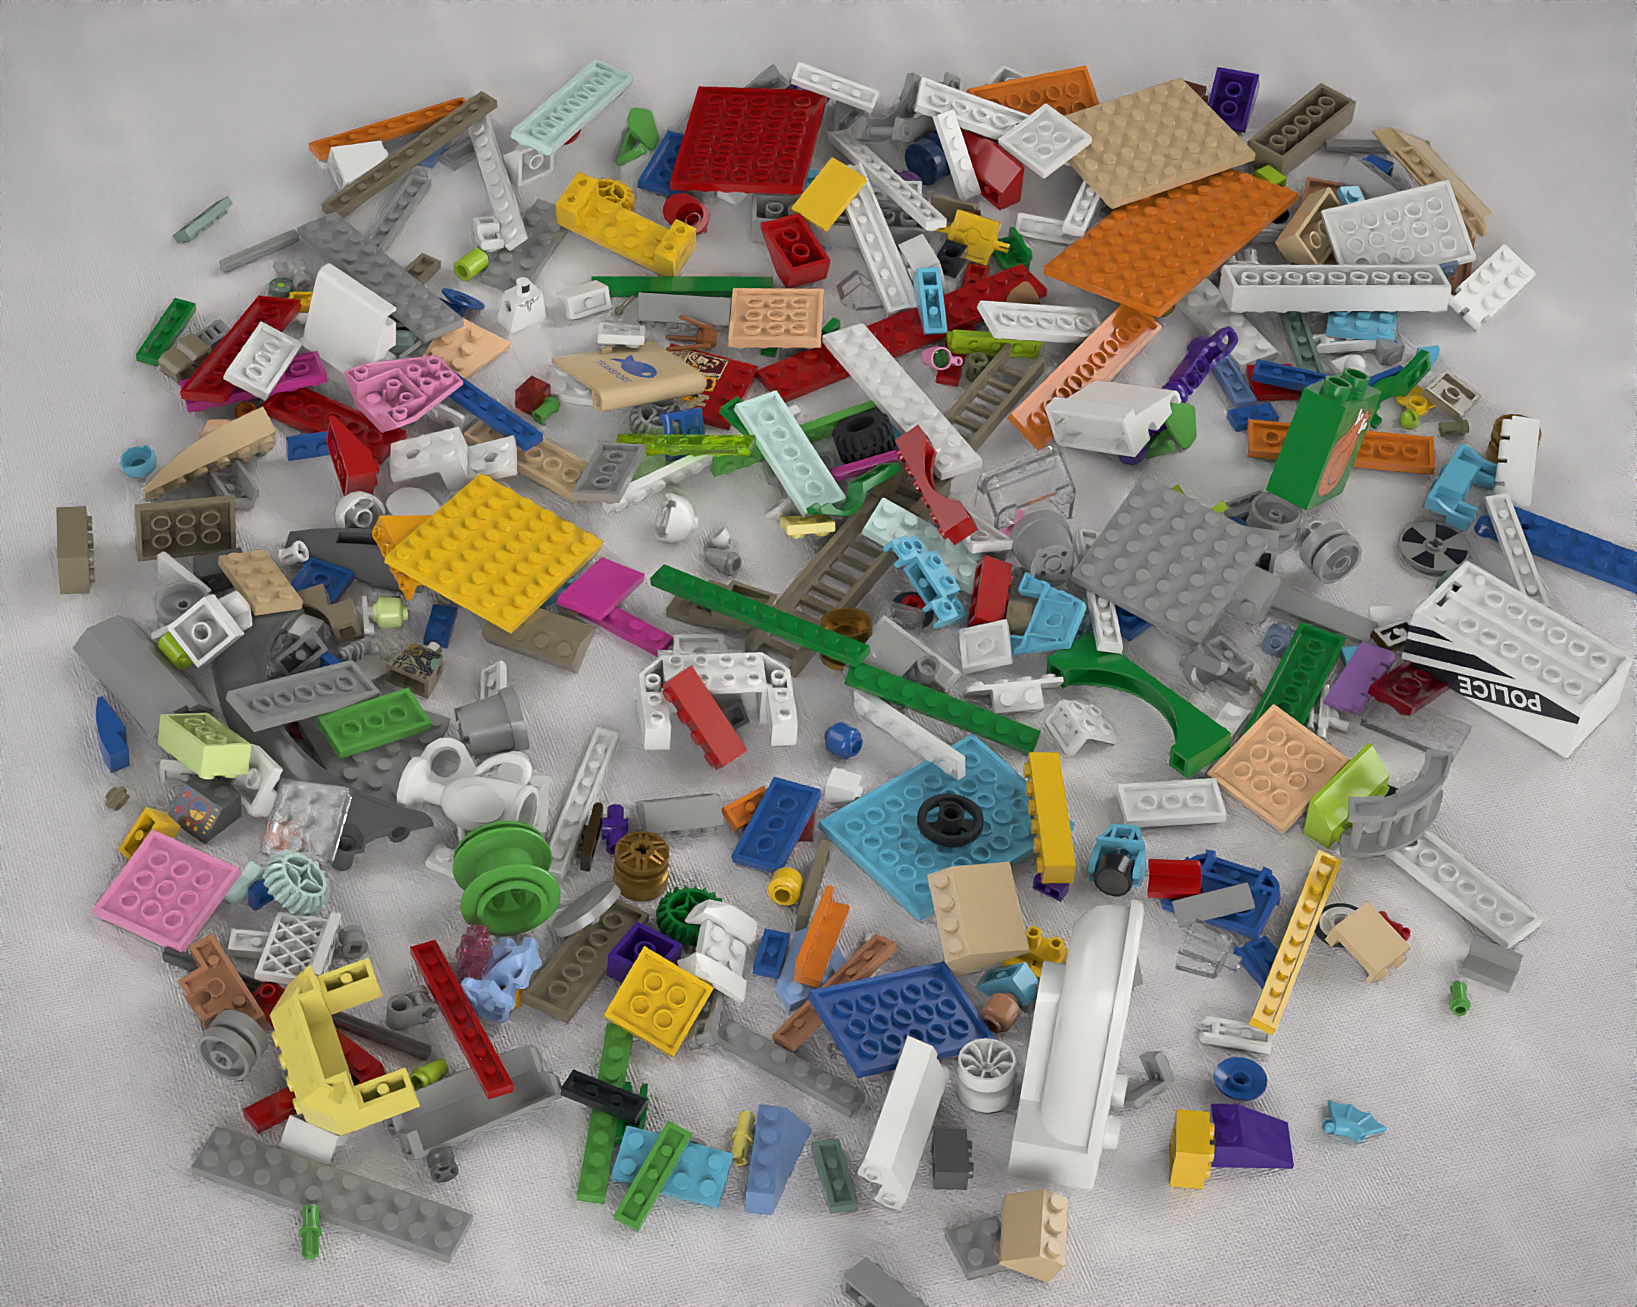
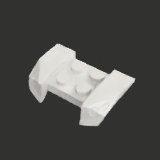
[677,900,757,1003]

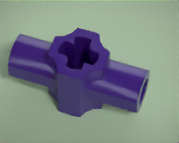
[602,804,628,854]

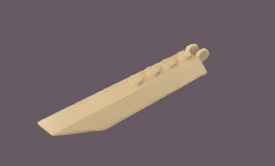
[1372,127,1491,239]

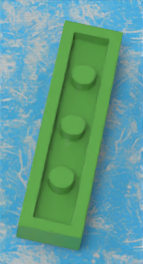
[613,1121,693,1232]

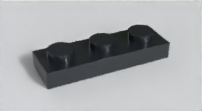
[561,1069,647,1125]

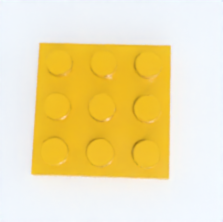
[603,946,714,1058]

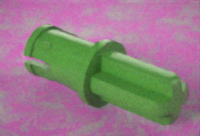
[300,1204,322,1260]

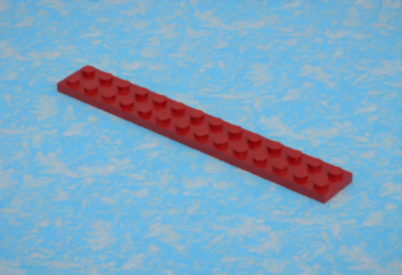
[756,263,1047,403]

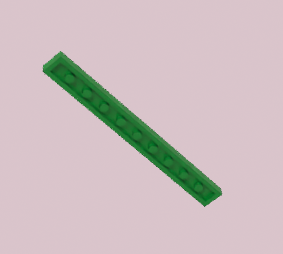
[650,564,870,668]

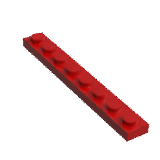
[410,940,514,1100]

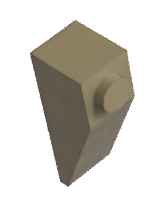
[1006,585,1034,636]

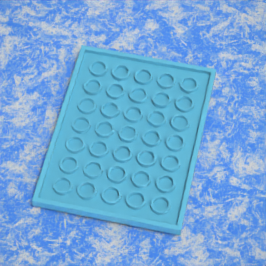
[818,733,1074,922]

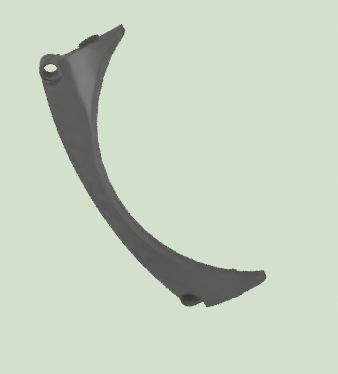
[211,607,434,871]

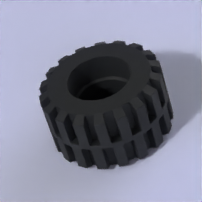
[832,411,896,464]

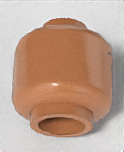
[981,993,1020,1033]

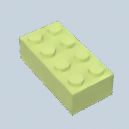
[157,713,251,779]

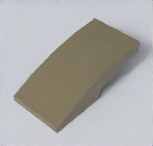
[666,579,777,630]

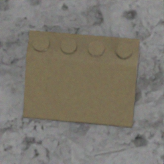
[134,495,236,561]

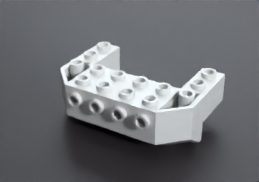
[637,652,798,750]

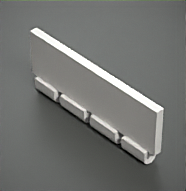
[1494,416,1541,512]

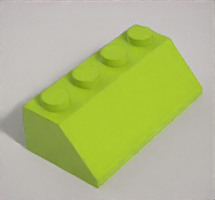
[1304,743,1390,849]

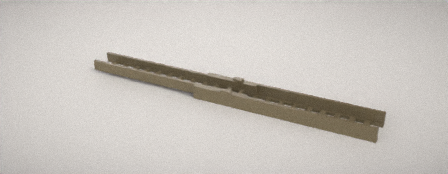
[745,343,1045,678]

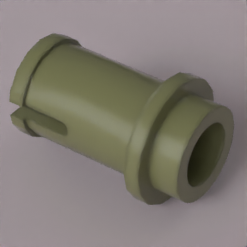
[1438,418,1469,437]

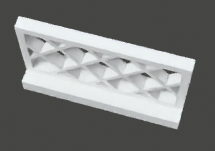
[255,912,342,984]

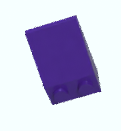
[1208,67,1260,133]
[1209,1104,1294,1169]

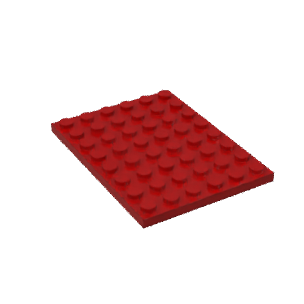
[670,86,828,195]

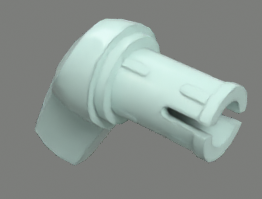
[224,860,265,903]

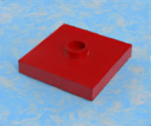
[1245,363,1300,401]

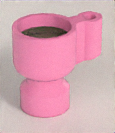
[921,346,963,370]

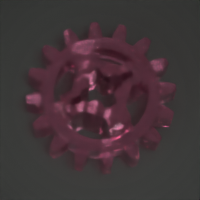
[455,924,492,981]

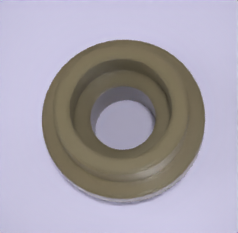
[105,786,130,811]

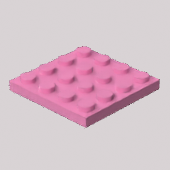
[92,830,241,952]

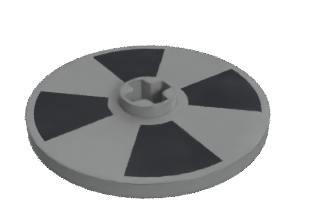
[1399,521,1470,574]

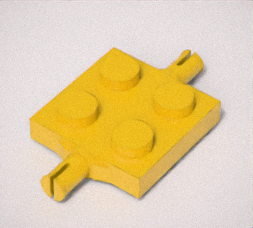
[936,209,1010,266]

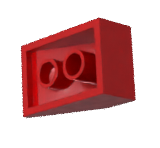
[760,213,831,289]
[326,415,379,496]

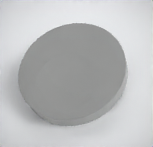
[552,881,621,937]

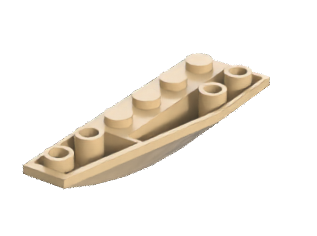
[143,407,276,500]

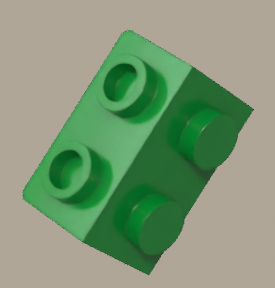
[992,227,1033,271]

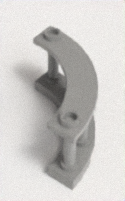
[854,72,961,142]
[1340,749,1452,858]

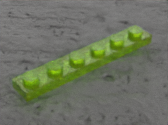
[614,434,756,457]

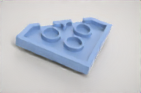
[776,926,847,1011]

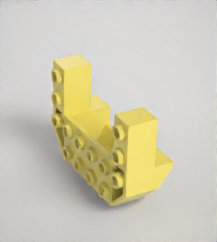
[270,957,420,1136]

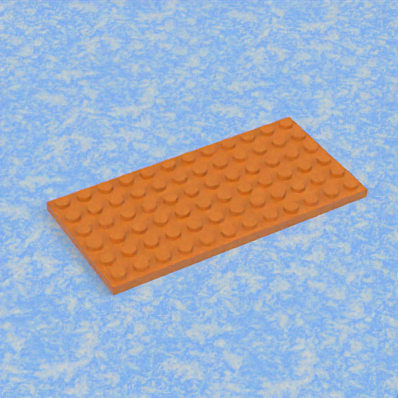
[1043,168,1299,318]

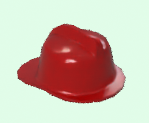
[662,193,710,236]

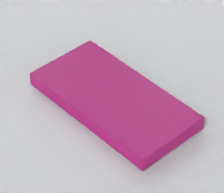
[557,557,645,621]

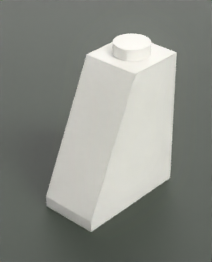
[327,141,389,192]

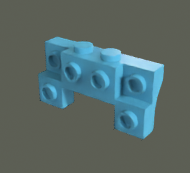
[1424,443,1497,532]
[882,535,968,629]

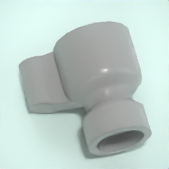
[273,257,313,292]

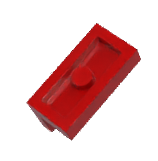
[1147,859,1202,899]

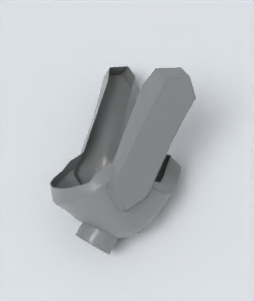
[1179,644,1250,696]

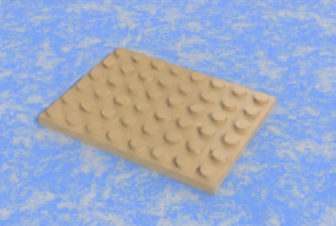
[1064,77,1256,209]

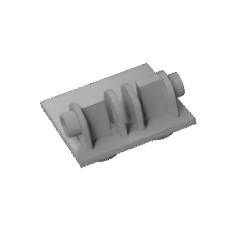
[334,636,388,682]

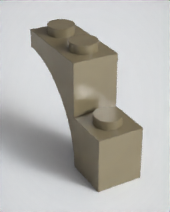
[297,583,363,643]

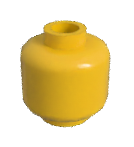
[768,867,804,906]

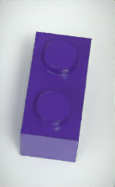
[1032,873,1070,902]

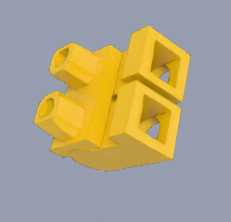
[1002,925,1068,982]

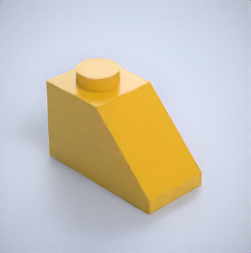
[118,807,181,860]

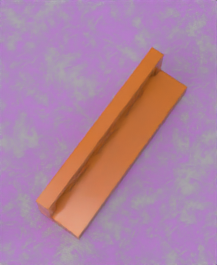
[794,885,850,988]

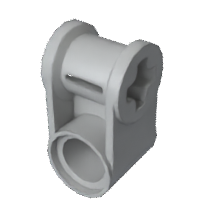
[386,985,440,1031]

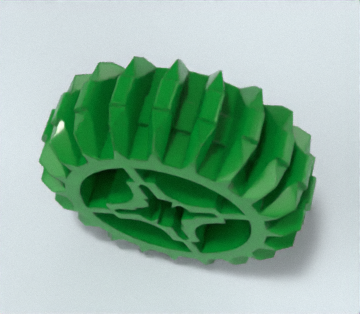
[656,884,722,949]

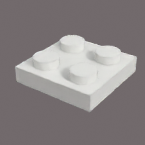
[597,323,645,348]
[959,619,1013,674]

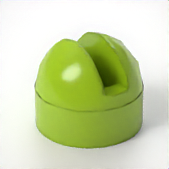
[1399,409,1419,429]

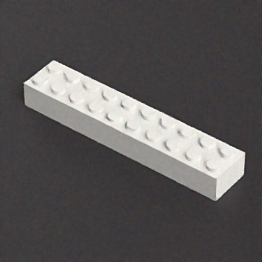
[1219,265,1452,313]

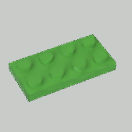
[316,688,432,759]

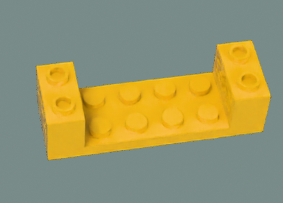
[555,171,696,276]

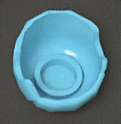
[119,445,157,479]

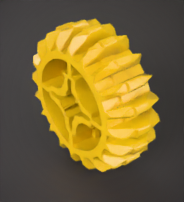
[594,177,635,212]

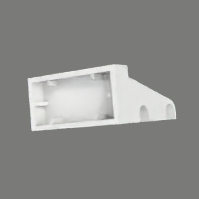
[297,263,396,392]
[1045,380,1181,457]

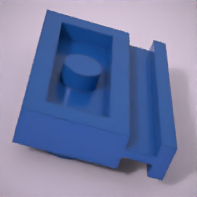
[1233,936,1278,989]

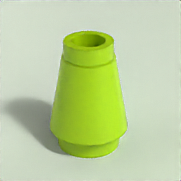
[409,1059,449,1090]

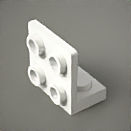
[1045,699,1118,756]

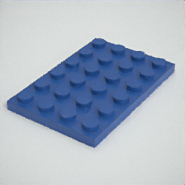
[807,961,996,1078]

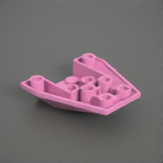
[344,355,463,433]

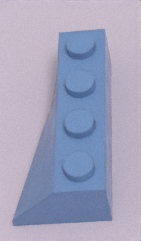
[745,1104,812,1215]

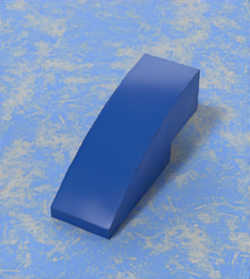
[96,696,130,773]

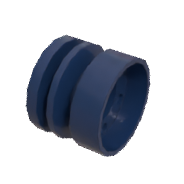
[904,130,951,186]

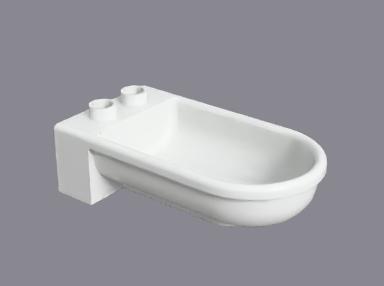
[1007,900,1144,1190]

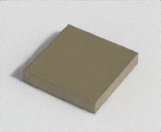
[1421,369,1481,421]

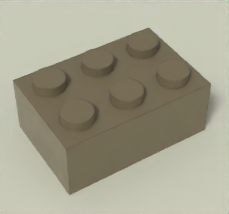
[56,506,95,594]

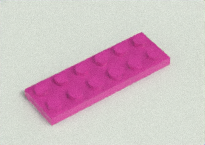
[179,351,328,412]

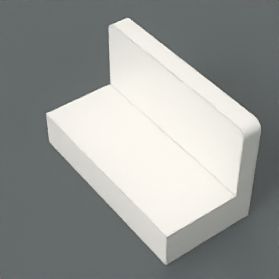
[556,280,612,320]
[279,1114,348,1165]

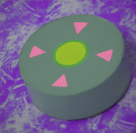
[269,278,293,298]

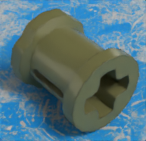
[966,352,988,383]

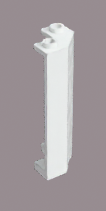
[858,1036,950,1211]

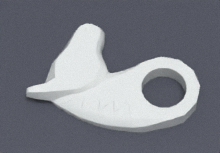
[421,738,529,785]

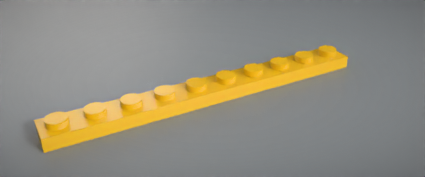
[1249,850,1342,1036]

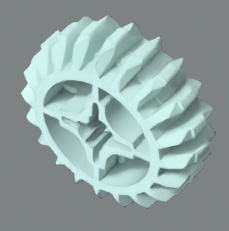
[262,849,332,916]

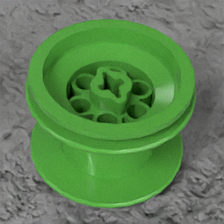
[452,821,561,936]

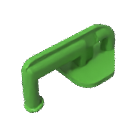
[614,107,659,166]
[1144,402,1197,459]

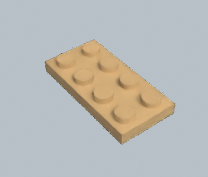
[218,549,303,616]

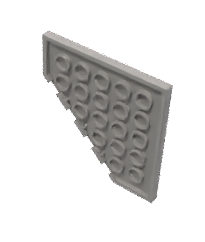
[297,695,450,805]

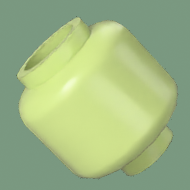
[373,596,408,629]

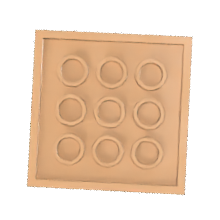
[728,288,824,349]
[1206,704,1350,834]

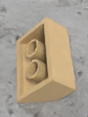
[999,1189,1068,1283]

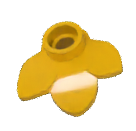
[1395,385,1436,416]

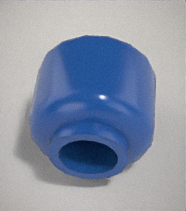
[824,722,863,759]

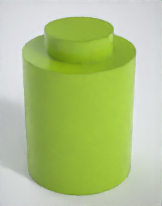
[453,248,488,281]
[158,631,194,669]

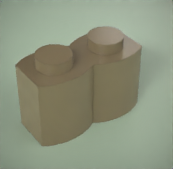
[158,333,212,385]

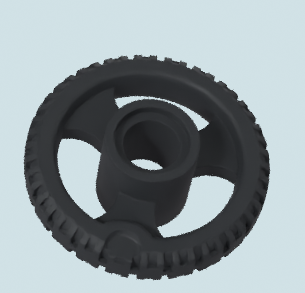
[917,793,984,848]

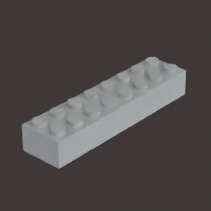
[750,193,931,250]

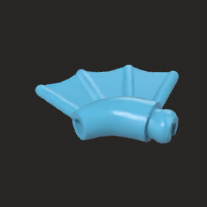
[1322,1100,1387,1143]

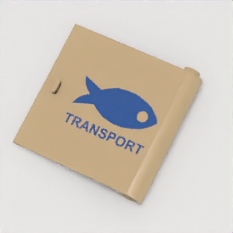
[551,340,706,412]

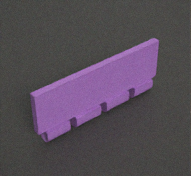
[1323,641,1397,714]

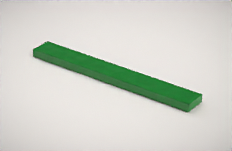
[591,276,774,297]

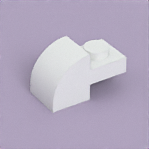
[473,216,504,252]

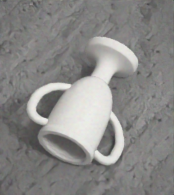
[396,753,539,841]

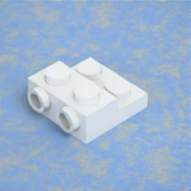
[229,744,283,818]

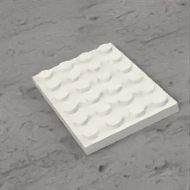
[1321,180,1476,265]

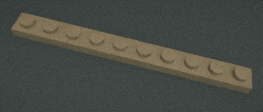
[321,91,498,218]

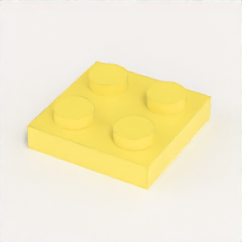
[780,515,835,538]

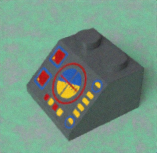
[168,774,242,844]

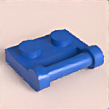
[659,407,707,461]

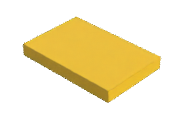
[791,157,867,232]

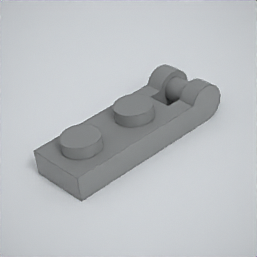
[687,988,725,1050]

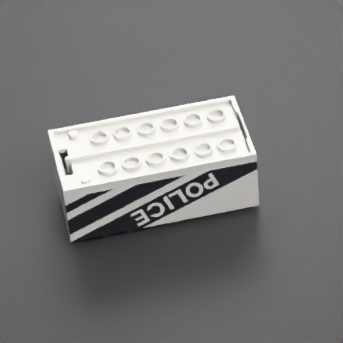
[1401,560,1633,758]

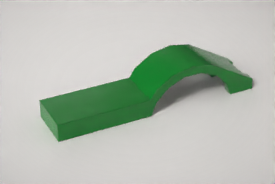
[1370,349,1431,429]
[806,462,901,516]

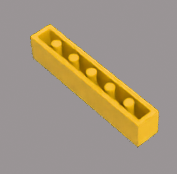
[1023,752,1076,883]

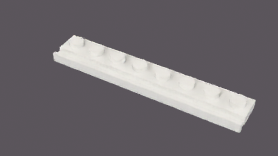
[845,162,917,317]

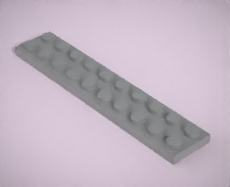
[297,212,464,343]
[192,1126,473,1263]

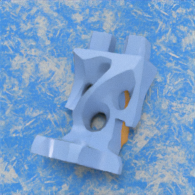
[461,937,542,1023]

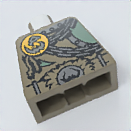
[386,642,443,699]

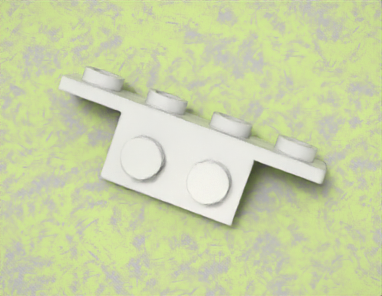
[963,674,1064,715]

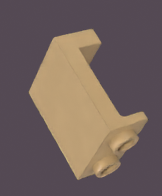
[1325,901,1411,985]

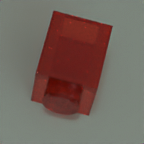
[515,375,551,416]

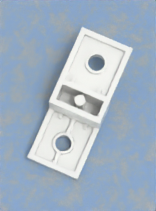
[390,427,517,491]

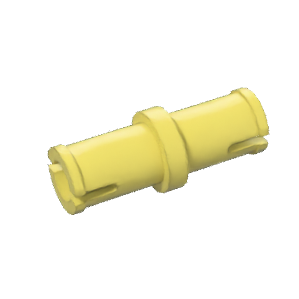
[731,1111,756,1166]

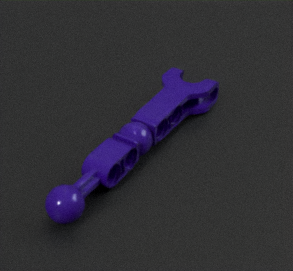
[1118,326,1238,465]

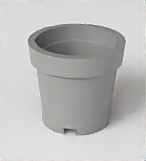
[1010,510,1078,587]
[454,685,529,757]

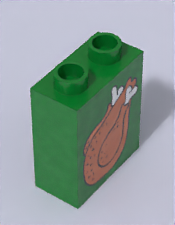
[1266,368,1381,511]

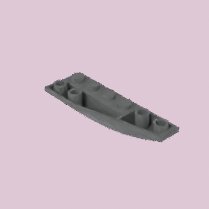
[284,528,424,594]

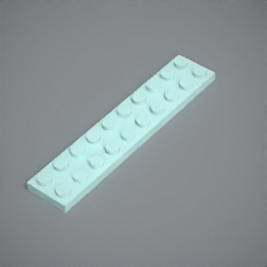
[510,59,634,156]

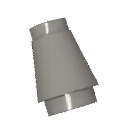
[704,548,742,575]

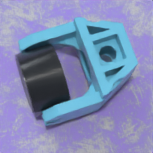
[1088,823,1147,896]

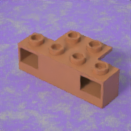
[178,933,269,1032]

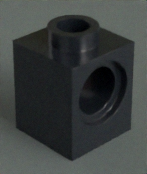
[937,239,968,279]

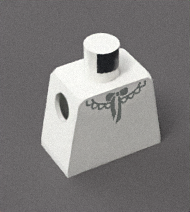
[497,277,547,335]

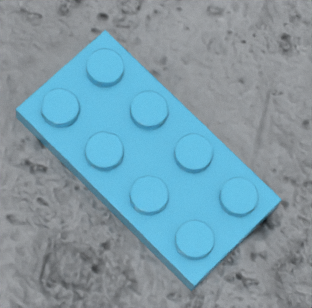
[611,1126,734,1209]

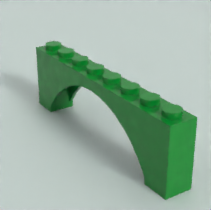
[1046,632,1231,778]

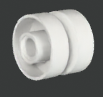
[957,1038,1016,1112]

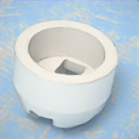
[710,527,731,548]

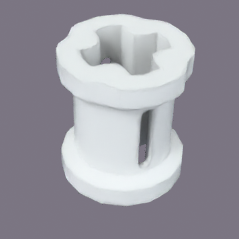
[276,541,309,570]

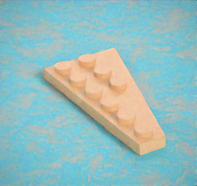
[423,318,512,380]

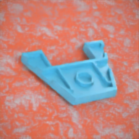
[1010,572,1087,655]

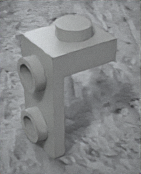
[1123,1051,1175,1108]

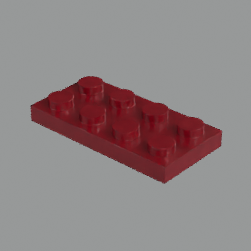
[1367,660,1450,717]

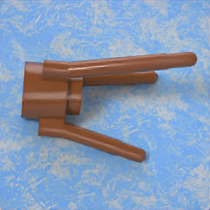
[665,315,718,352]

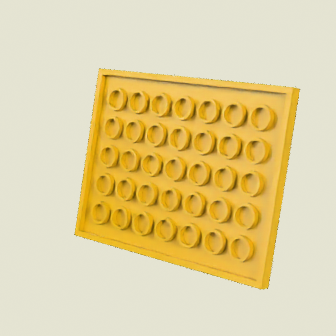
[384,473,604,634]

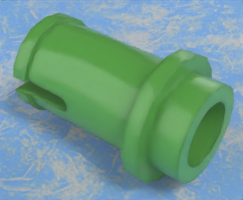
[532,396,561,424]
[1449,981,1470,1016]

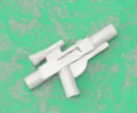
[1306,684,1350,742]

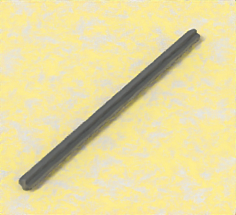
[162,947,432,1060]

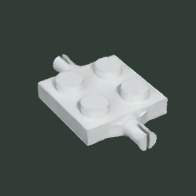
[657,634,743,658]

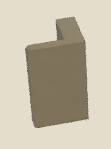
[931,194,978,223]

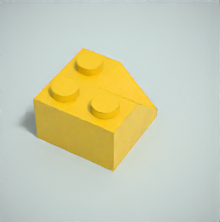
[1169,1109,1214,1189]

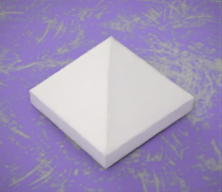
[764,496,793,520]

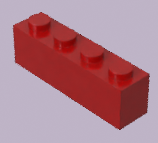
[661,665,748,770]

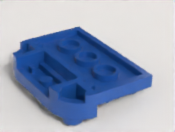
[1161,850,1281,940]

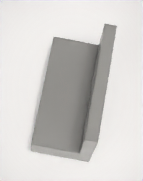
[1459,936,1523,993]

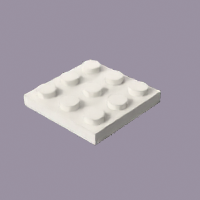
[998,104,1092,178]

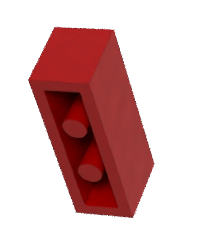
[967,555,1013,627]

